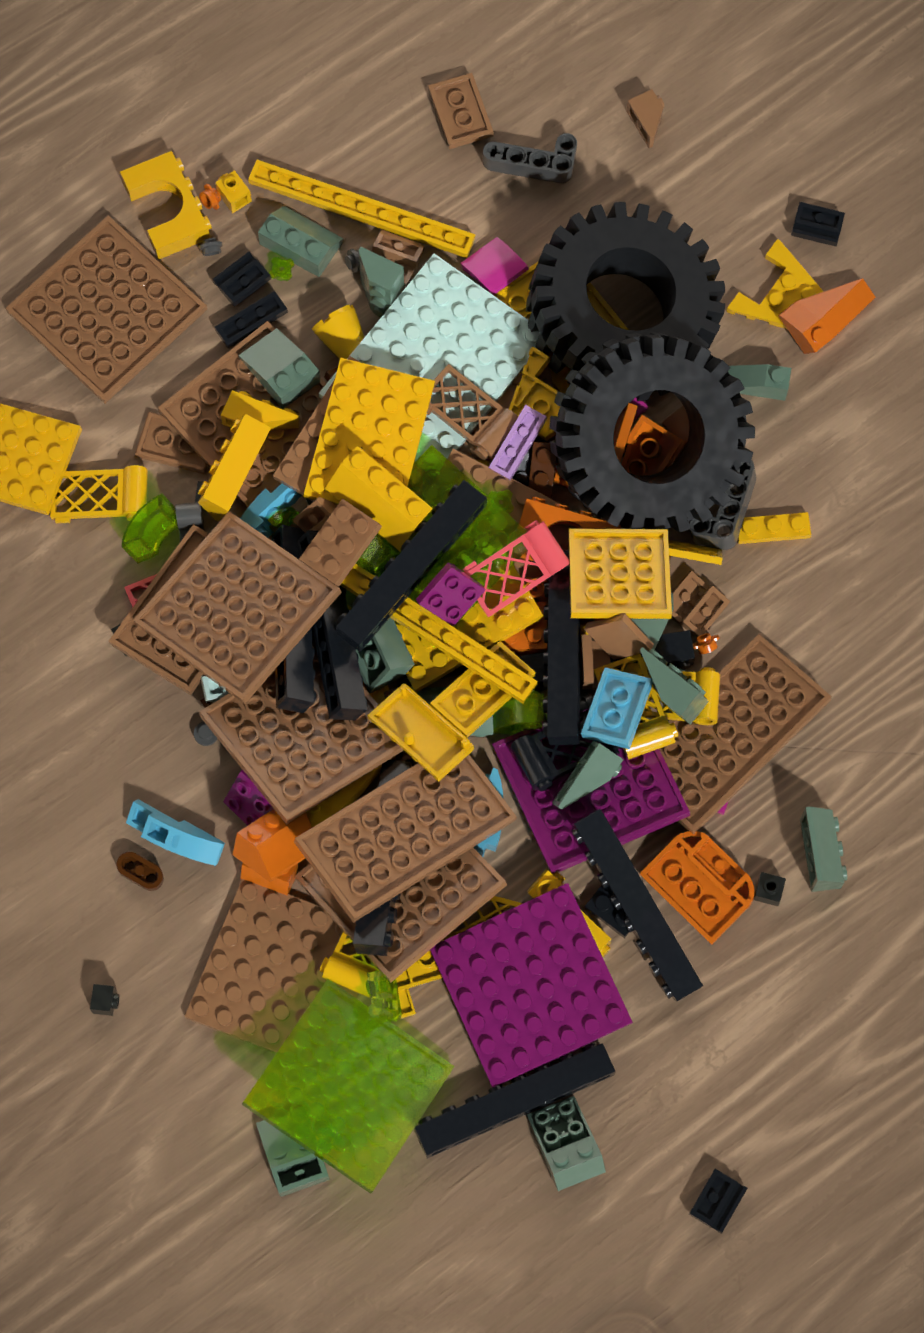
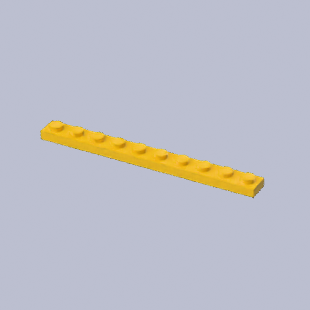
[248,160,475,258]
[340,564,538,704]

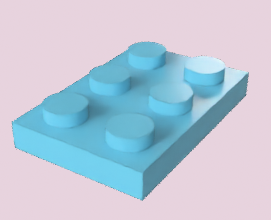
[581,667,653,749]

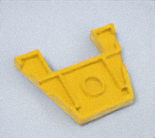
[726,239,824,329]
[509,346,560,441]
[393,934,452,1021]

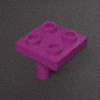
[416,562,486,627]
[223,770,274,826]

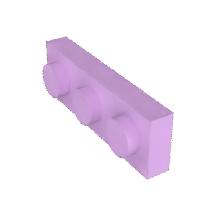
[488,405,547,480]

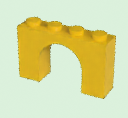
[120,151,212,260]

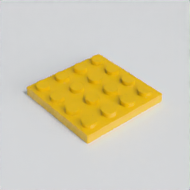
[0,403,82,515]
[569,529,672,619]

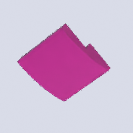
[460,237,529,295]

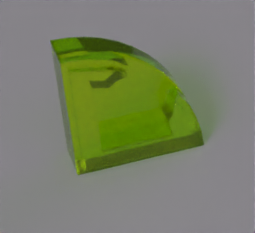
[268,507,299,528]

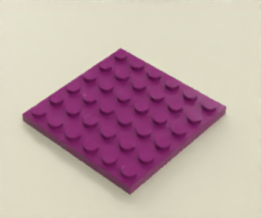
[492,709,690,874]
[430,883,633,1088]

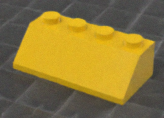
[198,414,271,522]
[325,446,433,552]

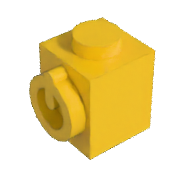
[215,170,252,214]
[527,868,566,898]

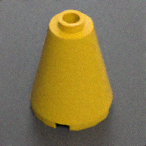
[312,305,365,359]

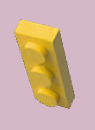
[738,512,811,544]

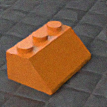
[232,809,312,882]

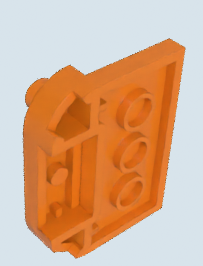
[639,831,755,945]

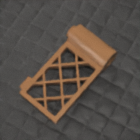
[428,364,518,460]

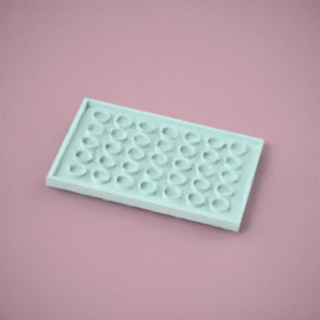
[319,254,540,480]

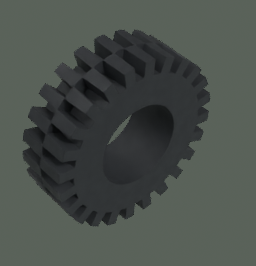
[526,202,725,401]
[550,332,755,532]

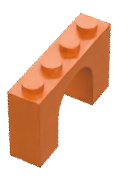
[511,497,621,562]

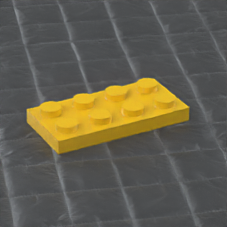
[430,641,536,738]

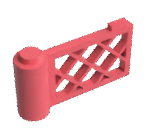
[462,520,570,617]

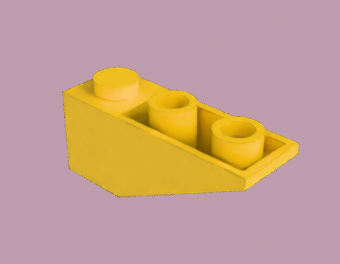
[221,390,300,430]

